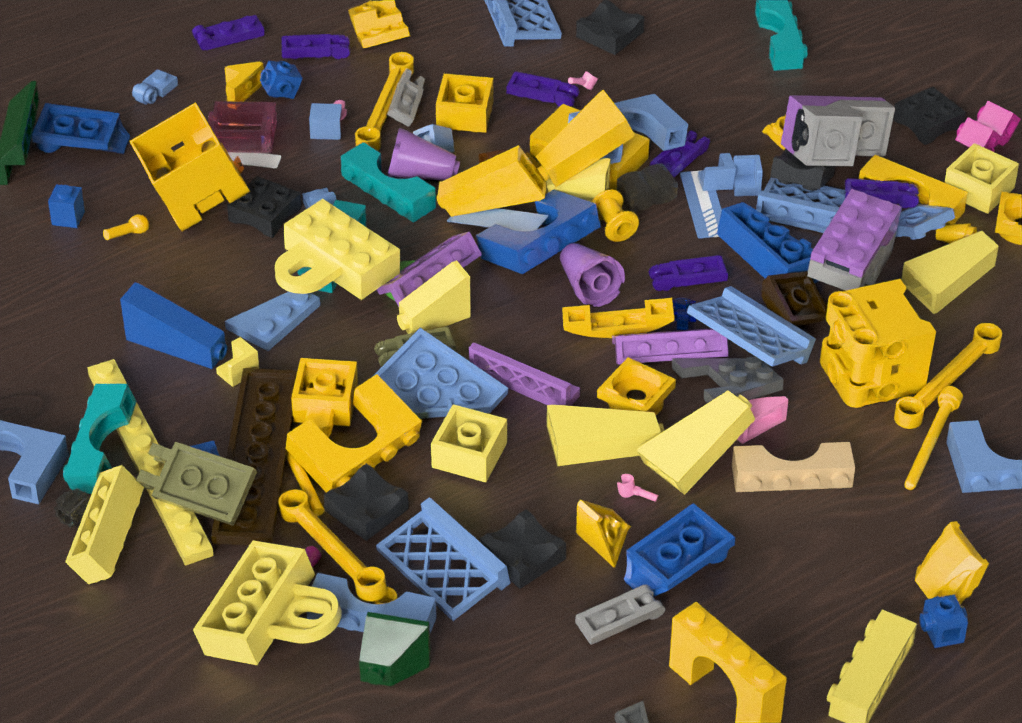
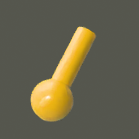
[103,214,149,240]

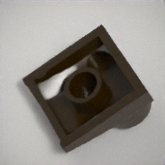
[761,271,827,327]

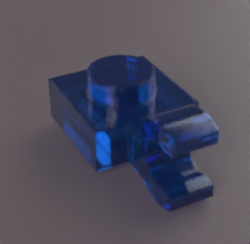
[672,297,696,330]

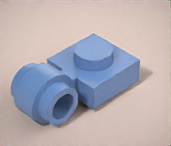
[132,69,178,105]

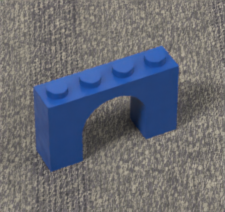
[476,190,601,274]

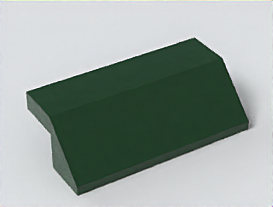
[0,81,40,185]

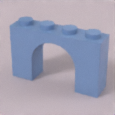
[568,94,688,164]
[0,420,69,504]
[946,420,1022,493]

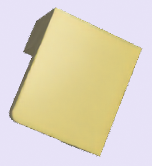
[216,337,259,387]

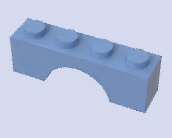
[307,573,436,633]

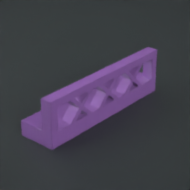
[377,232,482,306]
[612,328,728,364]
[469,342,580,406]

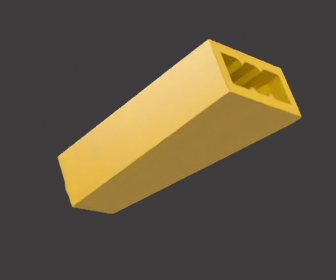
[536,90,635,187]
[437,145,547,217]

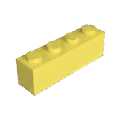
[66,465,144,584]
[827,610,917,723]

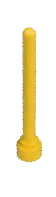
[904,386,963,490]

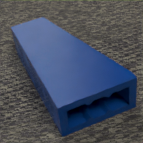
[120,282,227,369]

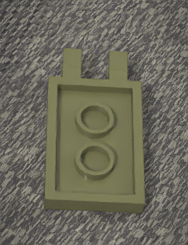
[136,442,257,526]

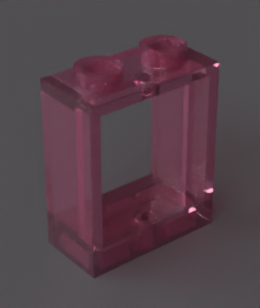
[208,101,277,153]

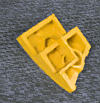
[348,0,410,49]

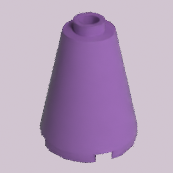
[388,128,460,180]
[560,243,625,307]

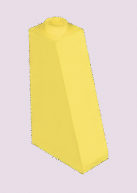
[901,231,998,314]
[637,391,755,495]
[547,405,664,466]

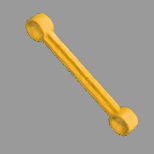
[355,52,414,151]
[894,323,1002,429]
[278,489,387,602]

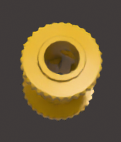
[592,190,639,242]

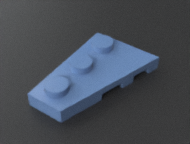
[225,292,320,351]

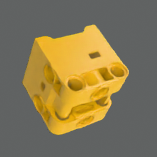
[130,102,250,232]
[820,279,936,408]

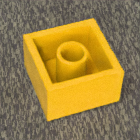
[436,74,493,133]

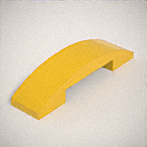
[562,298,674,338]

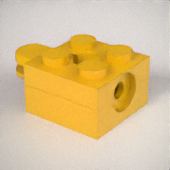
[291,358,358,438]

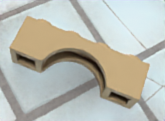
[732,442,855,492]

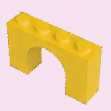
[530,104,649,191]
[286,374,422,493]
[669,602,786,723]

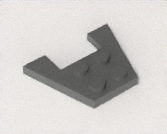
[672,357,783,404]

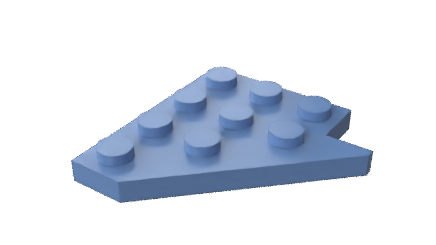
[371,328,508,419]

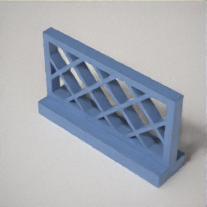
[484,0,562,46]
[756,177,845,233]
[687,286,816,367]
[376,497,510,621]

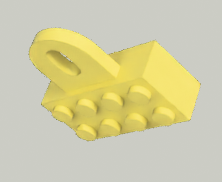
[275,199,400,300]
[193,541,342,665]

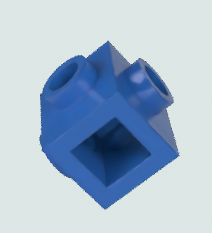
[260,61,303,99]
[919,594,968,648]

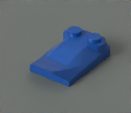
[32,103,130,154]
[624,503,735,597]

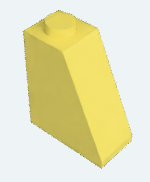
[545,158,610,202]
[397,260,471,334]

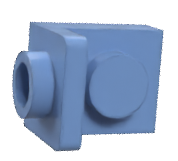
[302,188,336,209]

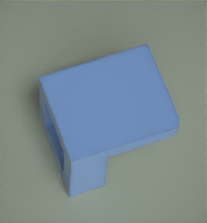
[309,103,342,140]
[413,124,455,153]
[698,153,736,191]
[733,155,763,196]

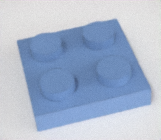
[895,204,955,240]

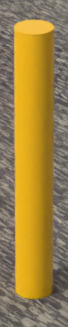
[287,451,325,516]

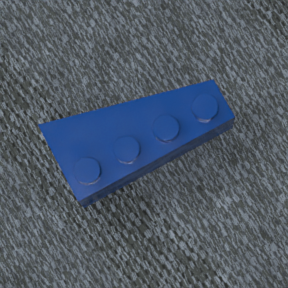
[717,202,819,283]

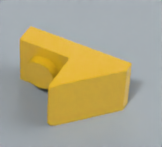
[225,62,264,109]

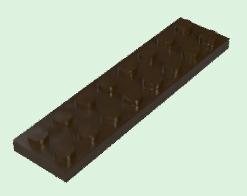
[211,368,298,545]

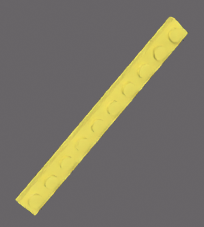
[87,359,213,565]

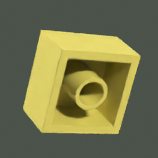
[945,143,1019,214]
[431,404,507,482]

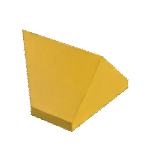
[576,500,631,568]

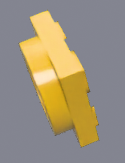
[995,192,1022,245]
[597,357,676,415]

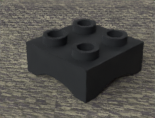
[576,0,644,55]
[893,86,966,145]
[770,148,836,191]
[227,176,301,238]
[324,463,409,541]
[480,509,566,589]

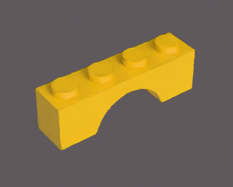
[859,155,968,225]

